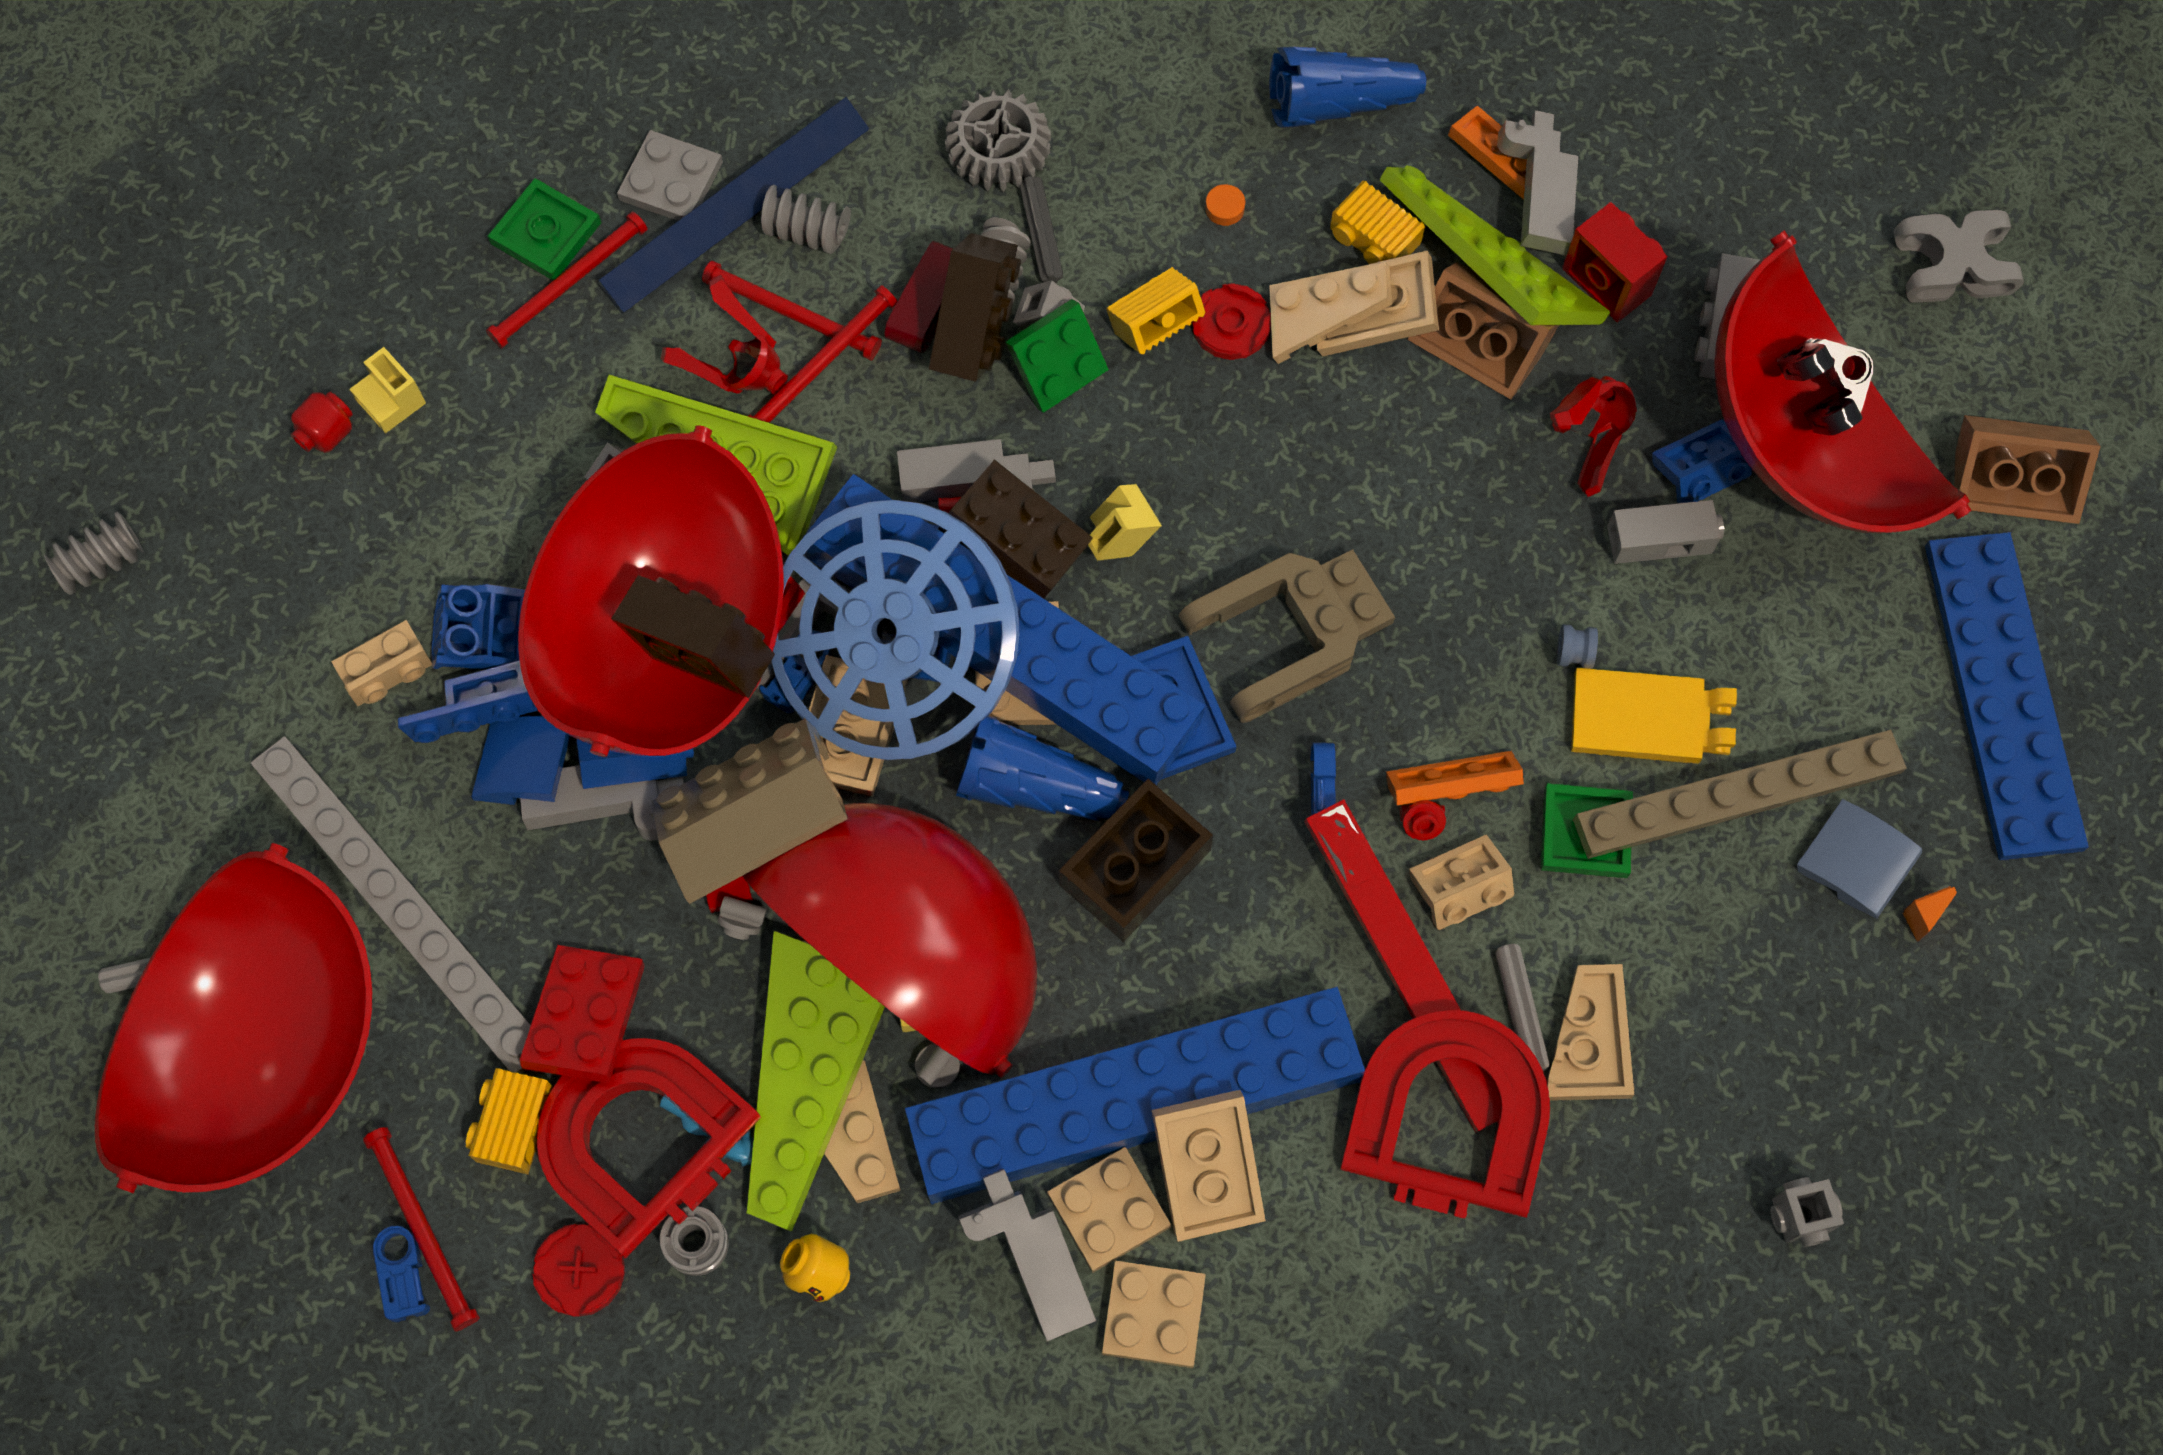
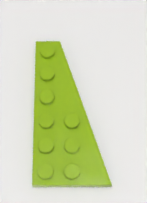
[1380,165,1611,325]
[595,375,837,556]
[747,931,885,1231]

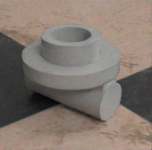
[717,896,767,940]
[915,1044,960,1089]

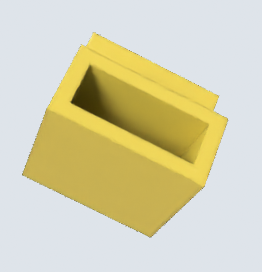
[349,347,426,434]
[1088,484,1162,561]

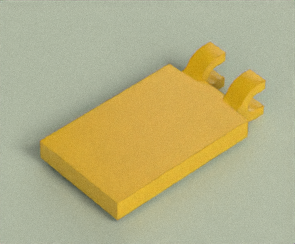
[1571,668,1737,764]

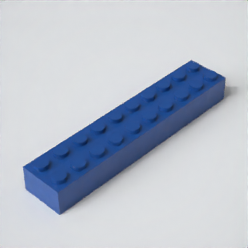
[803,474,1206,785]
[905,986,1365,1204]

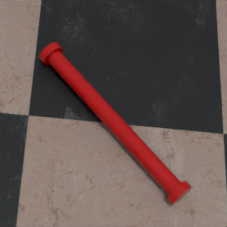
[486,211,648,349]
[702,260,882,361]
[748,285,898,423]
[363,1127,480,1331]

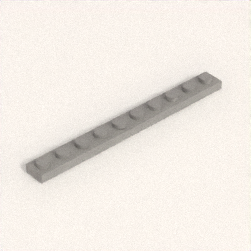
[250,736,531,1074]

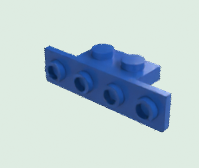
[398,661,538,743]

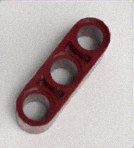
[885,241,954,353]

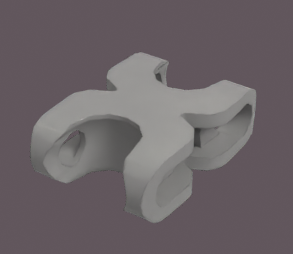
[1893,210,2024,302]

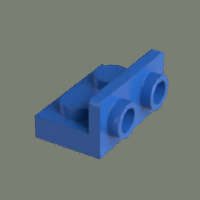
[1652,419,1752,503]

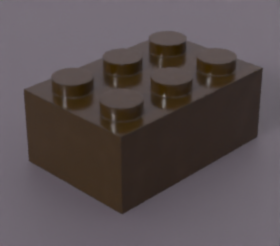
[929,233,1021,382]
[938,459,1093,599]
[611,575,775,698]
[1059,779,1213,942]

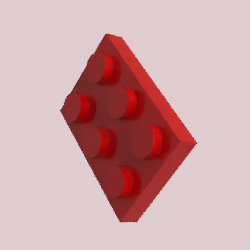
[519,945,644,1083]

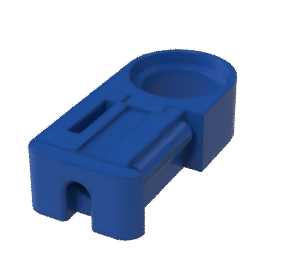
[760,630,832,713]
[1310,742,1336,816]
[373,1226,430,1322]

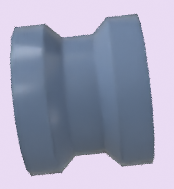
[1557,624,1598,669]

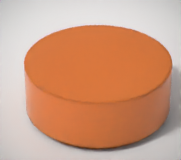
[1205,184,1245,226]

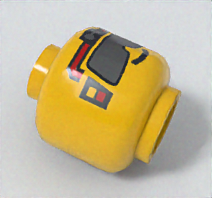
[780,1233,850,1302]

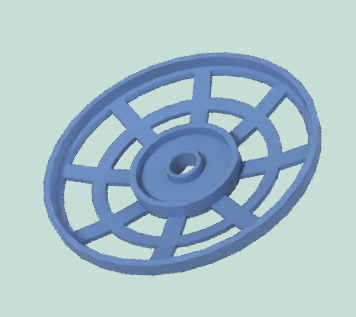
[771,500,1020,760]

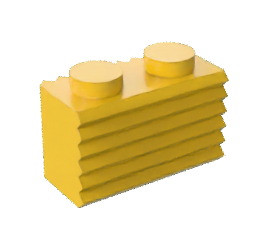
[1330,181,1425,264]
[1106,267,1205,354]
[466,1068,553,1174]

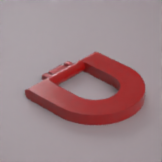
[1340,1010,1550,1219]
[537,1038,761,1259]

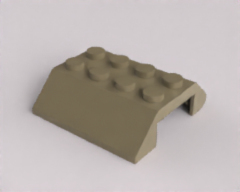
[652,718,848,904]

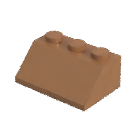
[1407,262,1559,399]
[1954,415,2101,524]

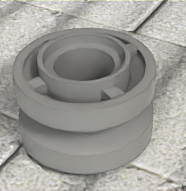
[660,1206,729,1276]

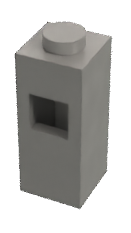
[1607,500,1724,564]

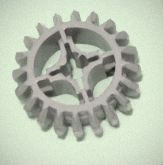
[945,88,1051,193]

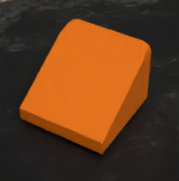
[1903,886,1957,941]

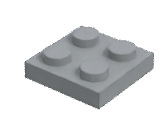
[617,130,723,221]

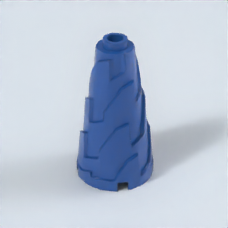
[1269,47,1426,128]
[956,716,1129,821]

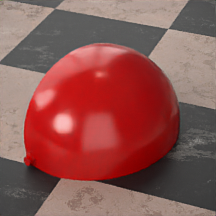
[1714,230,1971,534]
[518,425,784,757]
[743,803,1037,1078]
[95,843,372,1194]

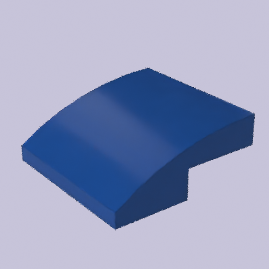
[471,716,570,805]

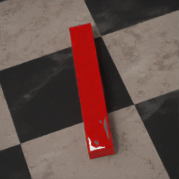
[1304,799,1500,1133]

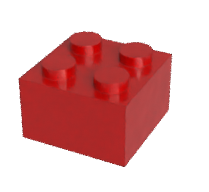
[1562,202,1668,323]

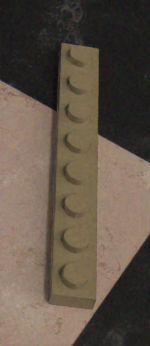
[1573,730,1907,859]

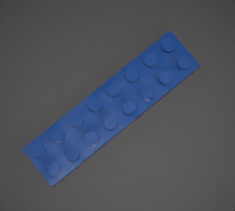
[1925,532,2089,860]

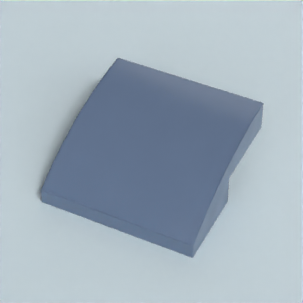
[1797,799,1922,919]

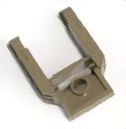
[1178,549,1395,723]

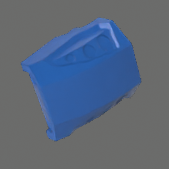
[431,584,525,669]

